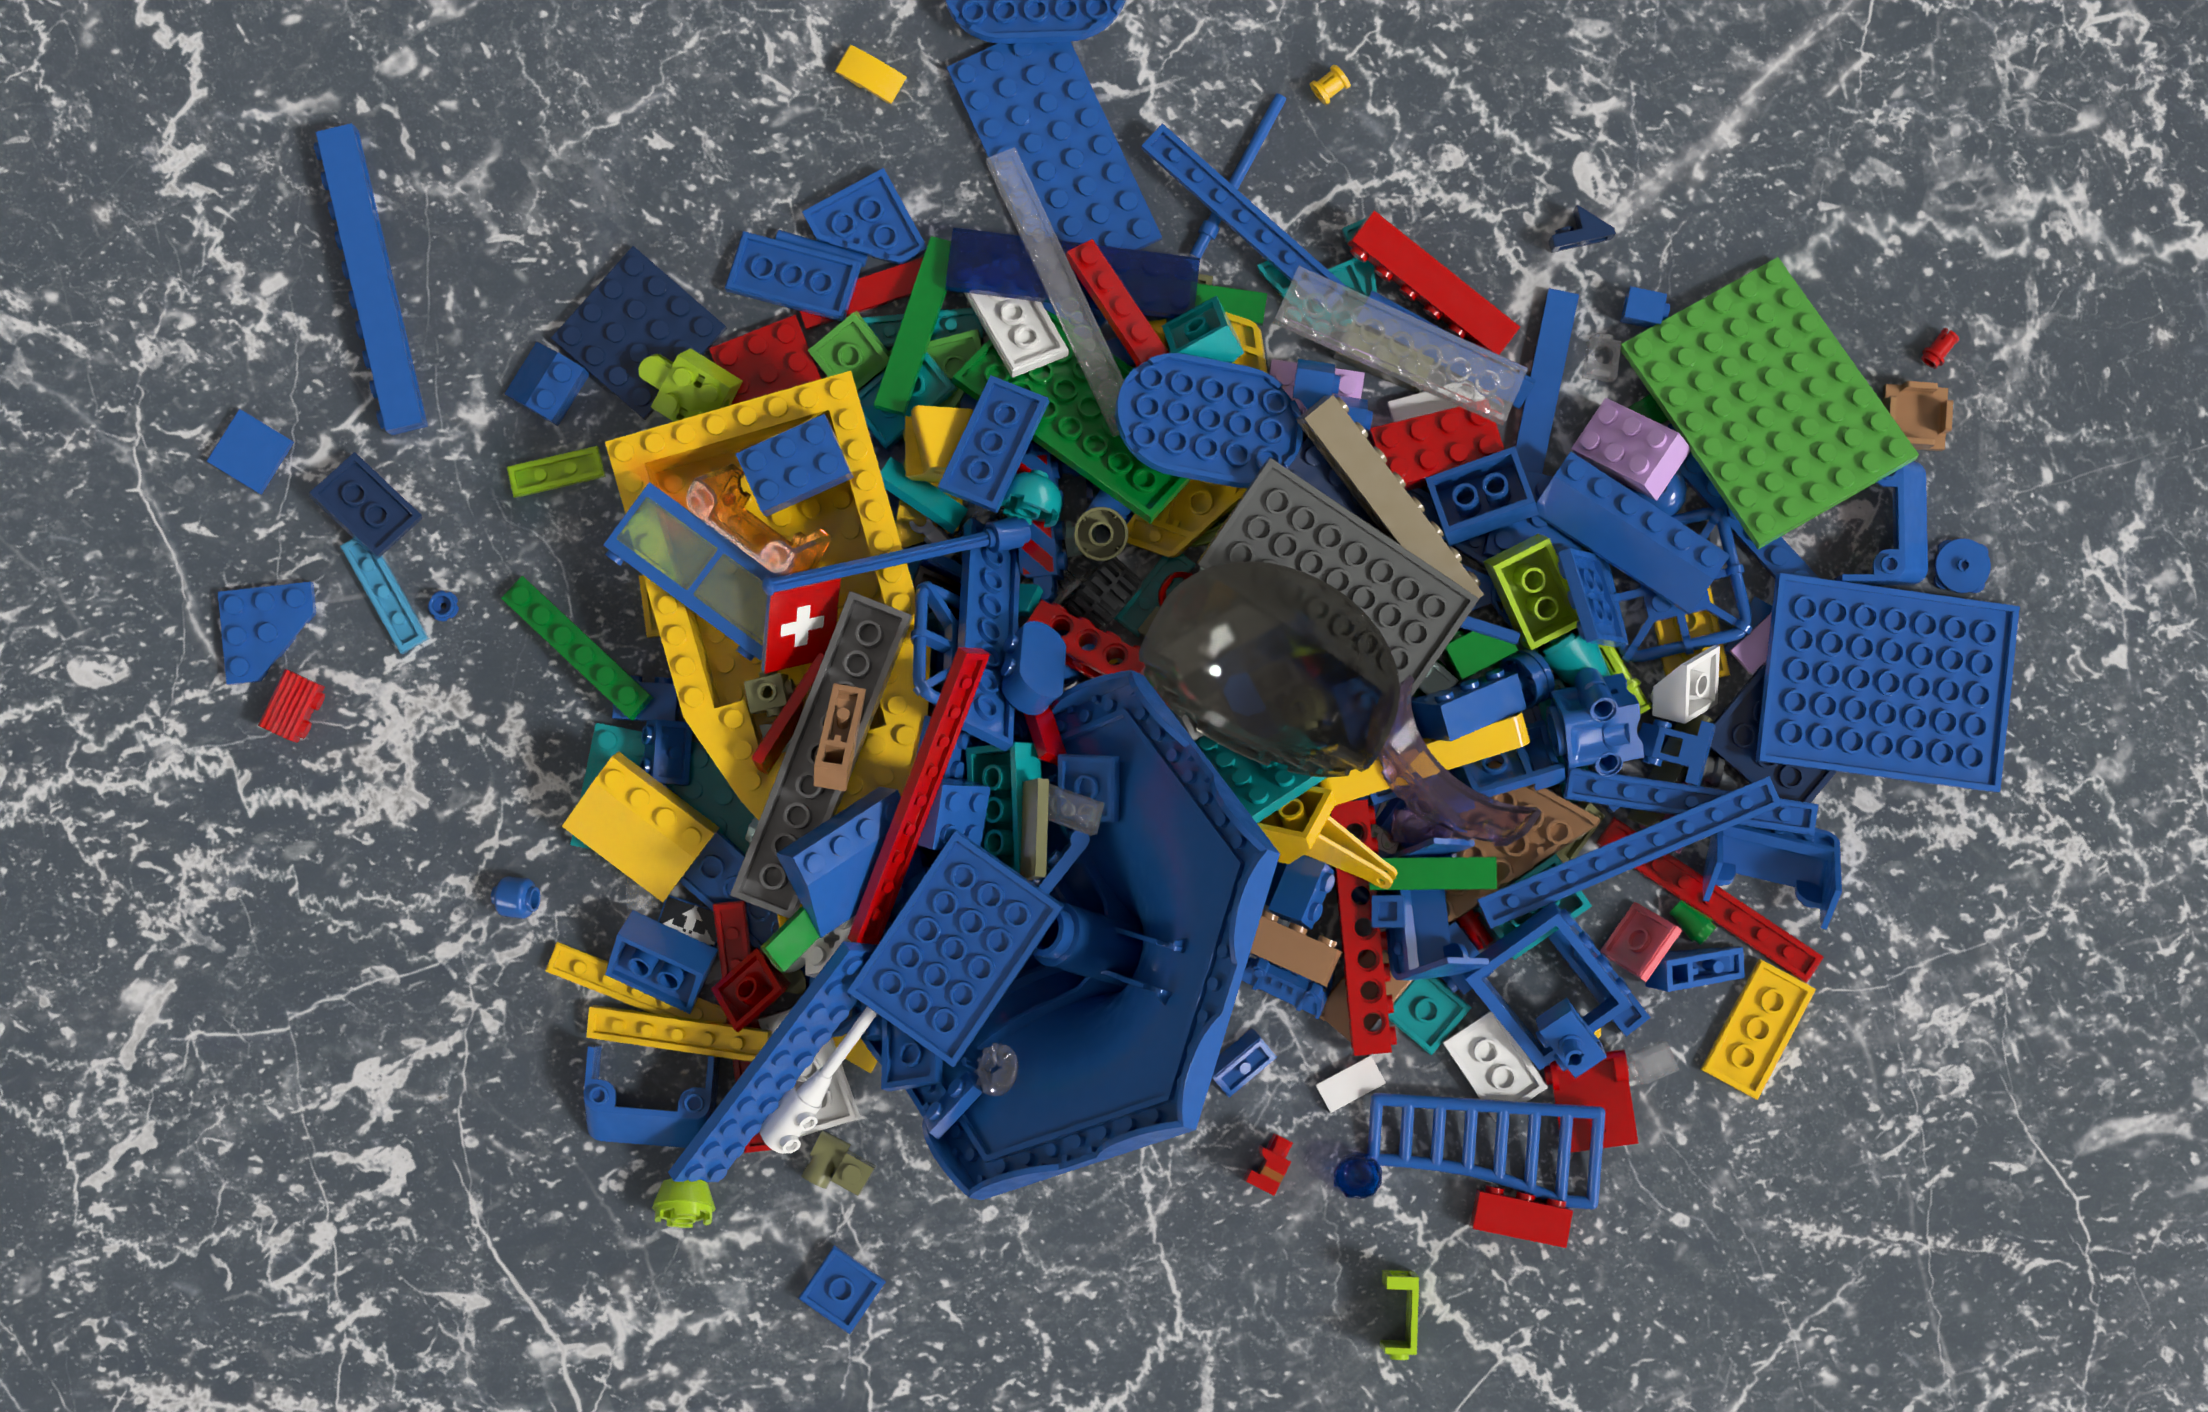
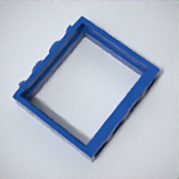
[1464,901,1632,1070]

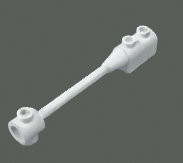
[759,1006,877,1154]

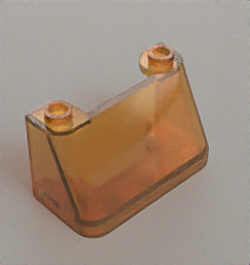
[686,464,833,577]

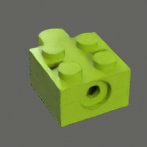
[639,348,743,422]

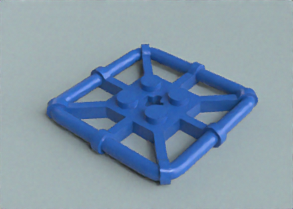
[1600,507,1753,663]
[911,581,1027,741]

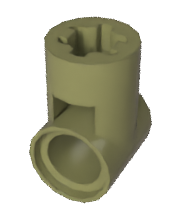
[801,1130,851,1189]

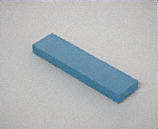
[340,538,430,654]

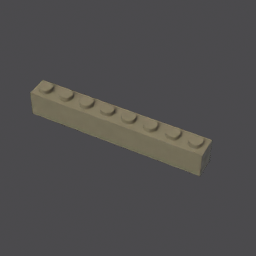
[1296,395,1484,599]

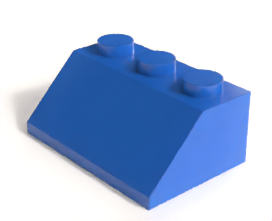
[605,910,718,1014]

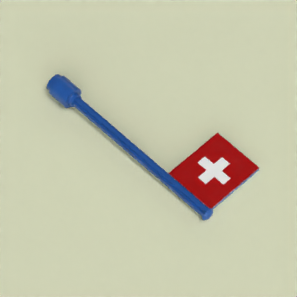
[761,516,1031,674]

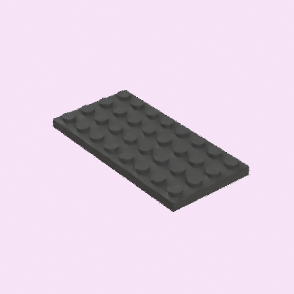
[1197,457,1479,703]

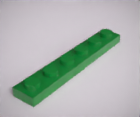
[501,576,654,721]

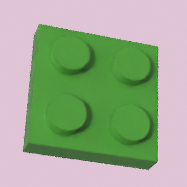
[808,311,891,391]

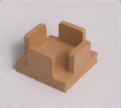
[1882,381,1953,451]

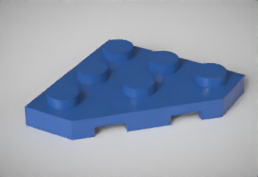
[802,168,927,265]
[218,581,316,685]

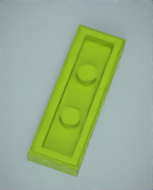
[507,446,606,498]

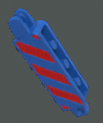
[1015,440,1068,604]

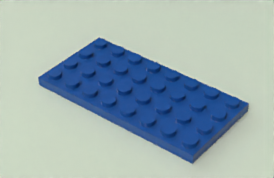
[947,42,1162,291]

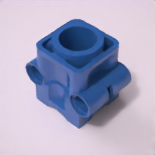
[1546,668,1644,777]

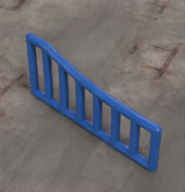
[1367,1093,1605,1209]

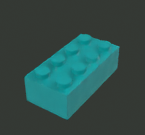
[966,742,1042,874]

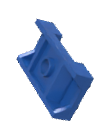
[1431,720,1565,818]

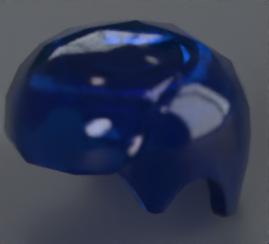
[1334,1152,1382,1199]

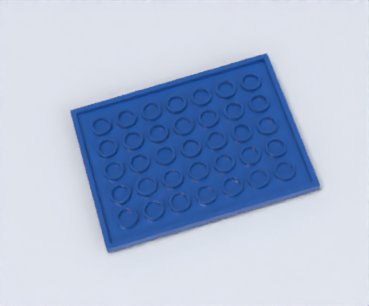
[1755,573,2020,793]

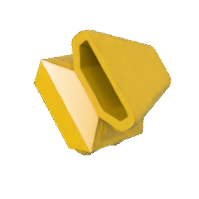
[903,405,974,482]

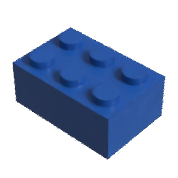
[736,414,854,517]
[1425,446,1539,546]

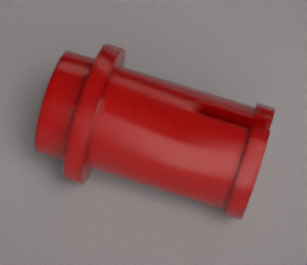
[1921,328,1959,369]
[1457,910,1494,950]

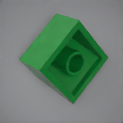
[1441,630,1518,683]

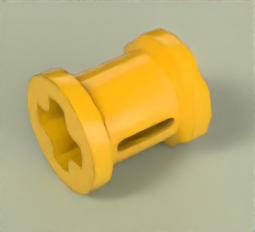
[1309,64,1351,105]

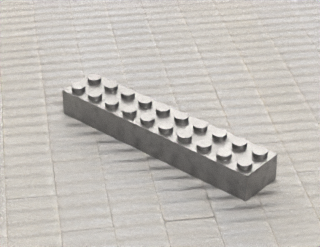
[730,591,913,918]

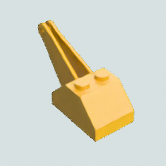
[1257,786,1398,889]

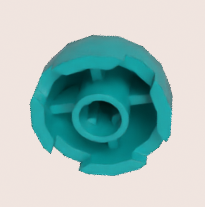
[1001,469,1062,527]

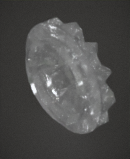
[974,1043,1018,1096]

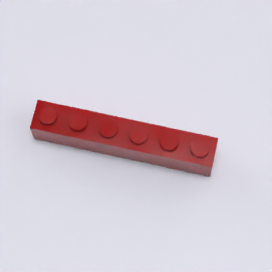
[1347,211,1520,358]

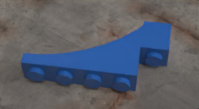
[1292,359,1373,430]

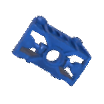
[1241,953,1336,1019]

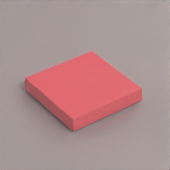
[1599,902,1682,982]

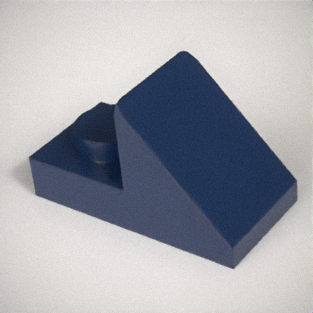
[1548,205,1616,253]

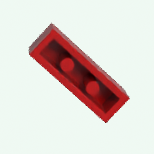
[1470,1185,1573,1248]

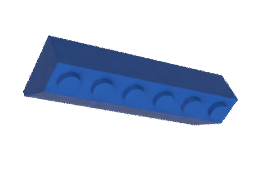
[1536,451,1730,615]

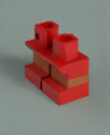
[1243,1133,1293,1196]

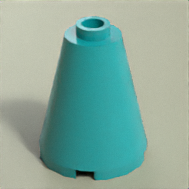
[1533,628,1610,687]

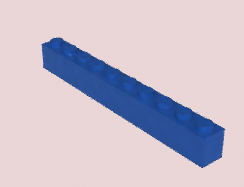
[314,123,428,435]

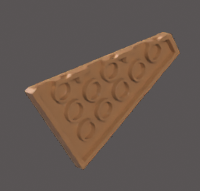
[1445,761,1600,924]

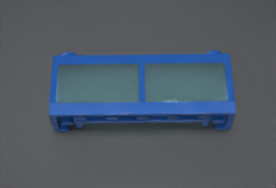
[603,482,778,661]

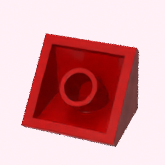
[711,948,791,1033]

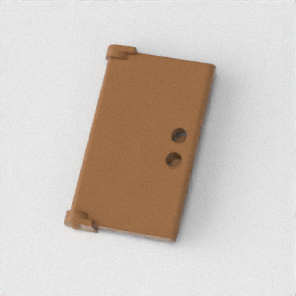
[1319,949,1413,1042]

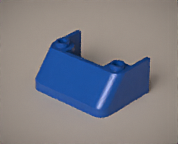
[1832,461,1928,586]
[1703,825,1842,930]
[1381,837,1489,981]
[584,1045,720,1148]

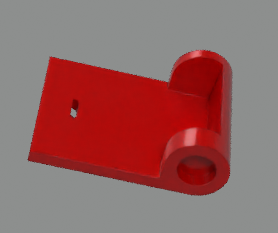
[1544,1049,1639,1153]

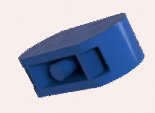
[1001,621,1066,715]

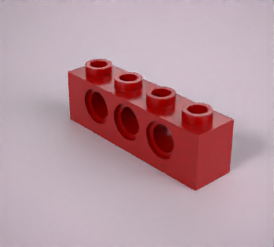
[1026,600,1152,679]

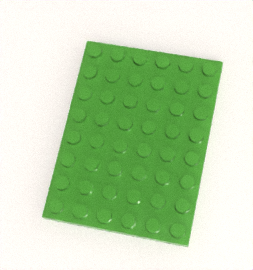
[1620,257,1919,549]

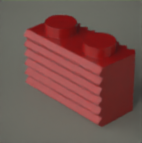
[258,669,325,743]

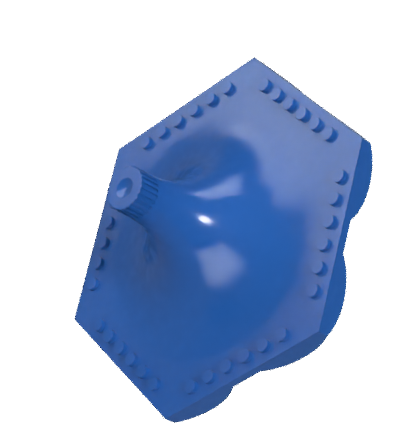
[852,670,1280,1200]

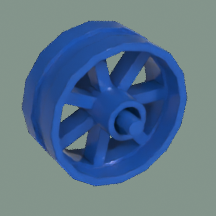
[1499,648,1555,709]

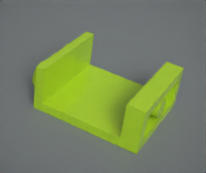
[1380,1270,1419,1360]

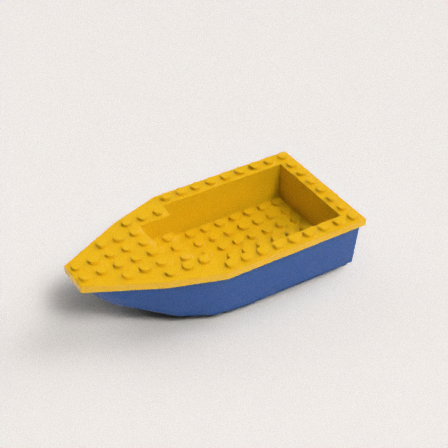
[605,371,931,889]

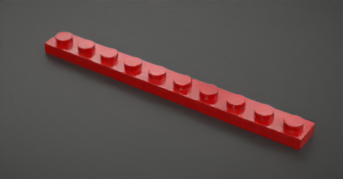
[847,647,990,944]

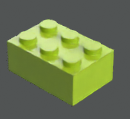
[1483,533,1580,650]

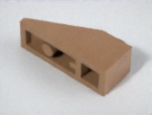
[814,683,866,792]

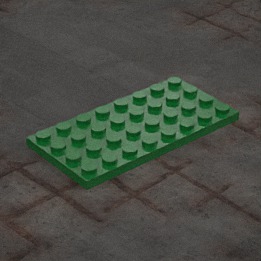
[952,309,1191,524]

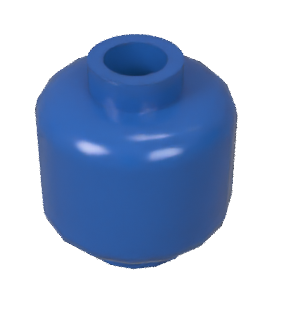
[491,876,541,919]

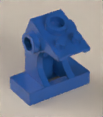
[1637,719,1716,787]

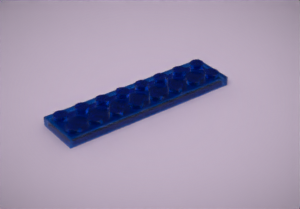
[945,227,1200,318]

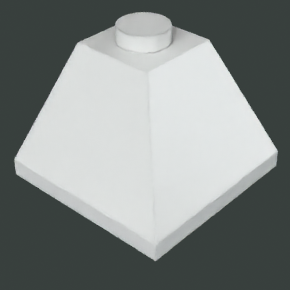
[1651,645,1720,724]

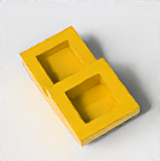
[834,45,907,104]

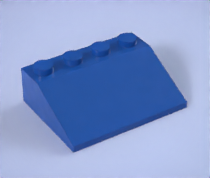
[776,787,923,938]

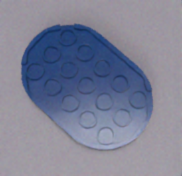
[945,0,1126,44]
[1115,353,1303,488]

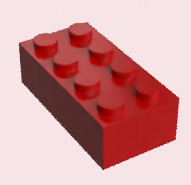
[1366,399,1504,491]

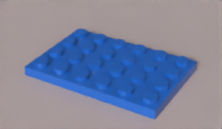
[847,830,1064,1067]

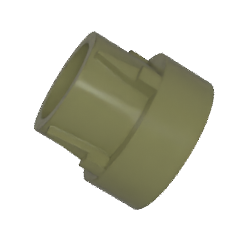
[1074,507,1128,561]

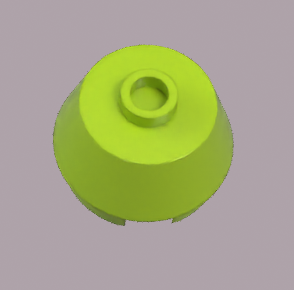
[652,1179,716,1228]

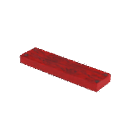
[751,652,824,775]

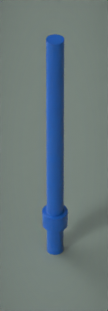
[1189,93,1287,260]

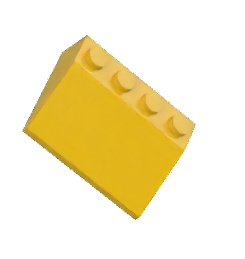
[562,751,720,902]

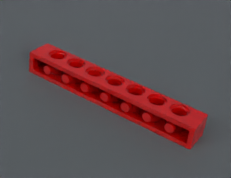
[1329,800,1397,1056]

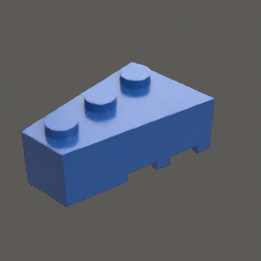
[1407,668,1527,742]

